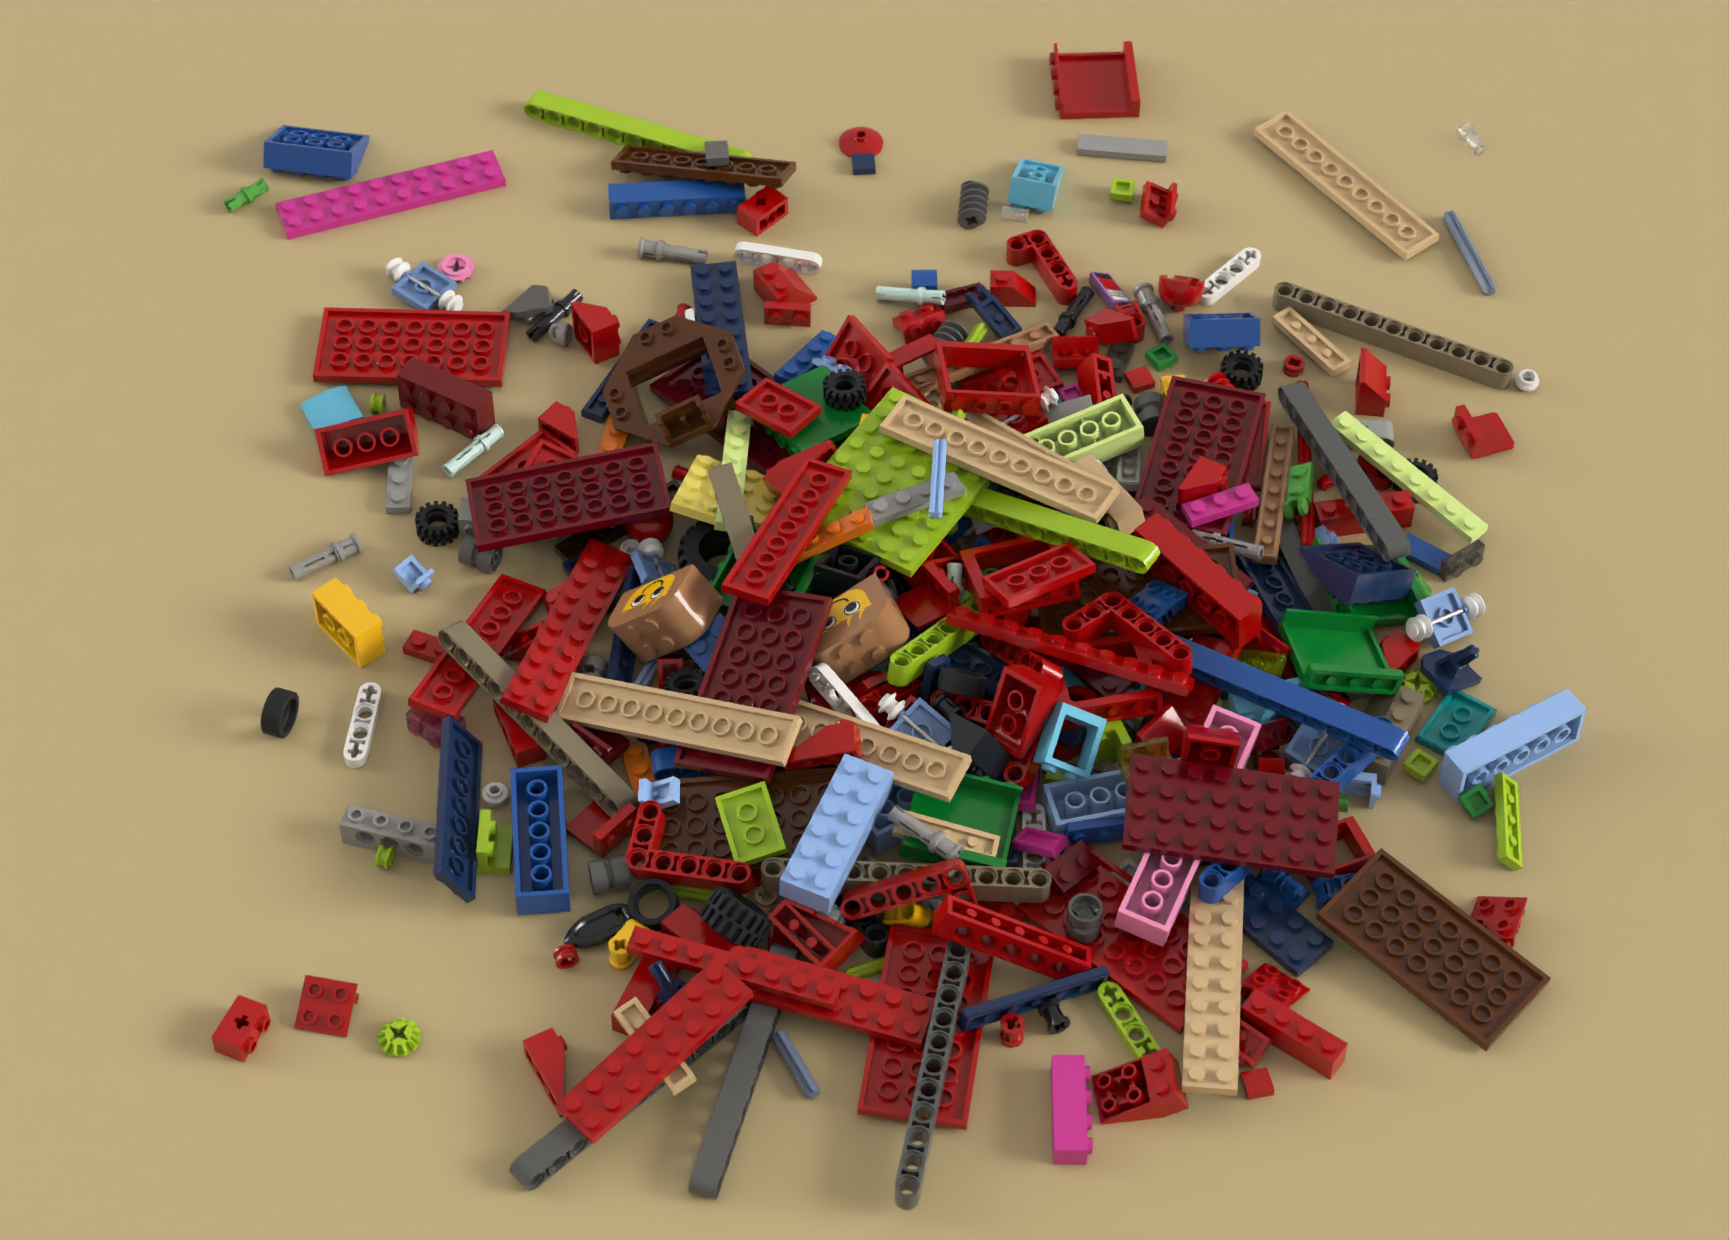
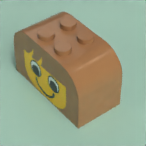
[608,564,724,662]
[812,573,910,684]

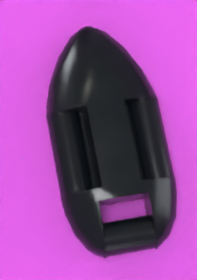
[564,903,633,948]

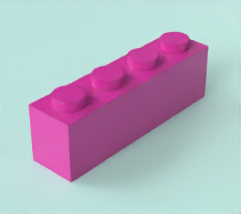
[1050,1055,1093,1165]

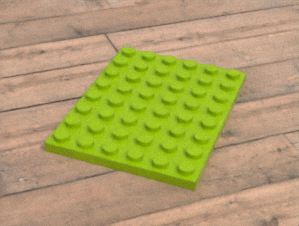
[820,387,991,578]

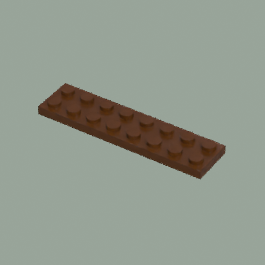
[611,145,796,189]

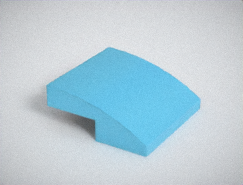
[300,385,364,429]

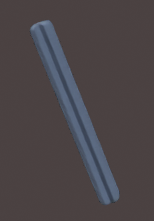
[1443,210,1496,295]

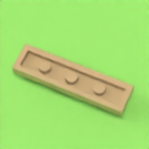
[1272,306,1351,377]
[891,810,1001,857]
[613,997,697,1096]

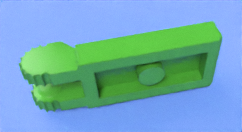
[1283,462,1315,519]

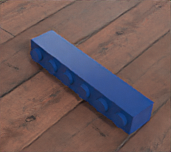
[608,179,745,219]

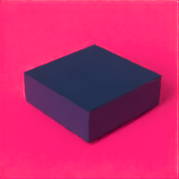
[852,153,876,175]

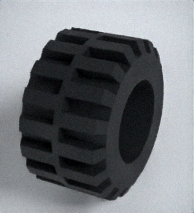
[700,886,773,948]

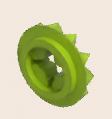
[1401,668,1437,703]
[377,1016,421,1057]

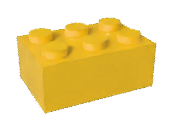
[311,578,385,668]

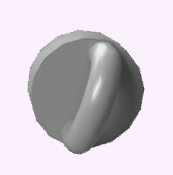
[549,322,573,347]

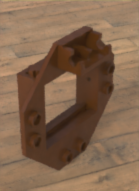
[602,315,745,448]

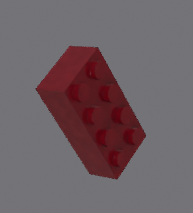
[396,357,496,439]

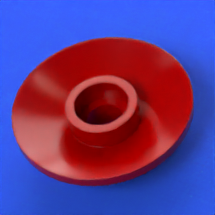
[839,127,883,158]

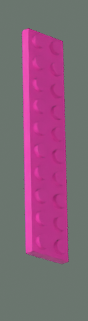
[275,150,506,240]

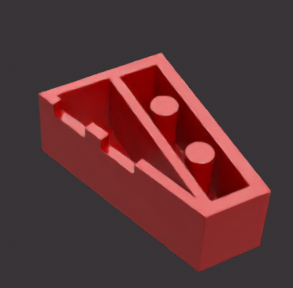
[767,898,866,971]

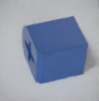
[911,269,937,290]

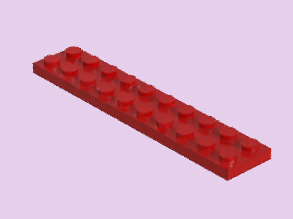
[500,538,633,723]

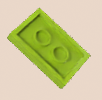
[715,781,788,865]

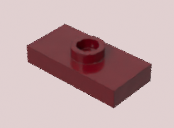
[939,282,983,314]

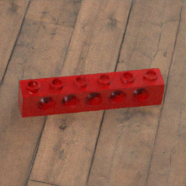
[933,894,1091,980]

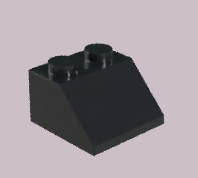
[813,544,881,597]
[950,713,1012,780]

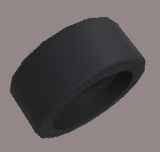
[937,667,988,698]
[261,687,299,738]
[627,878,680,931]

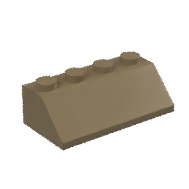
[1362,685,1425,786]

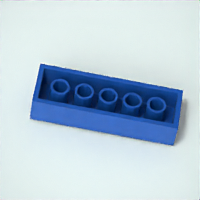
[510,765,571,915]

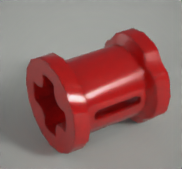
[1000,1013,1025,1048]

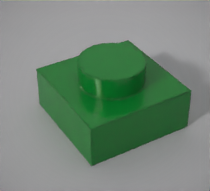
[1145,342,1178,372]
[1457,784,1495,820]

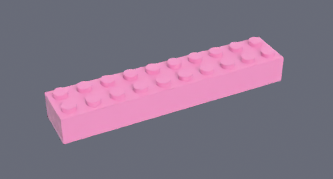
[1114,704,1262,947]

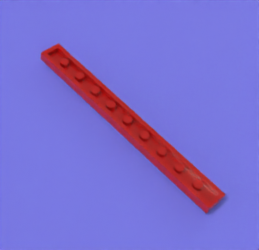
[945,606,1195,697]

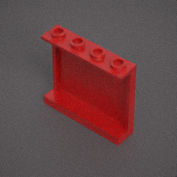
[1049,41,1141,120]

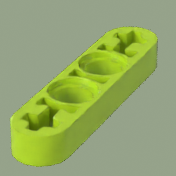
[1097,981,1161,1059]

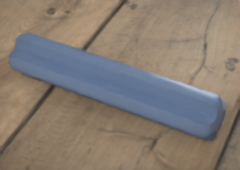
[772,1030,820,1099]

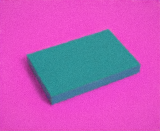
[1415,691,1497,757]

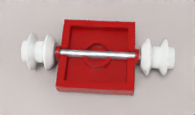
[986,386,1059,434]

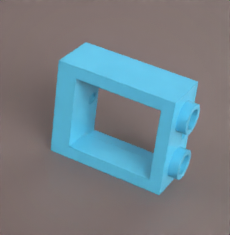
[1033,702,1107,782]

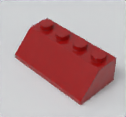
[314,407,419,476]

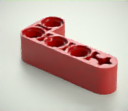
[1006,229,1078,306]

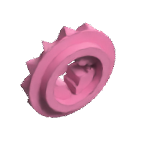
[438,254,475,283]

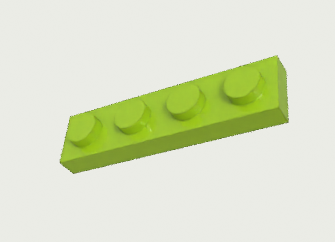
[1493,772,1523,871]

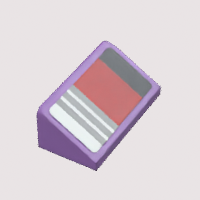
[1089,271,1131,310]

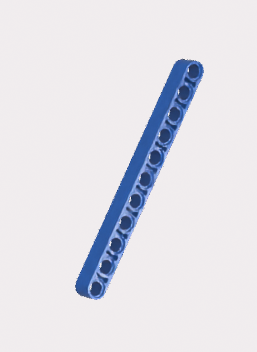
[1174,634,1410,761]
[1198,716,1393,904]

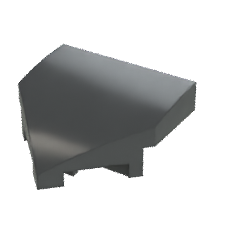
[502,285,555,324]

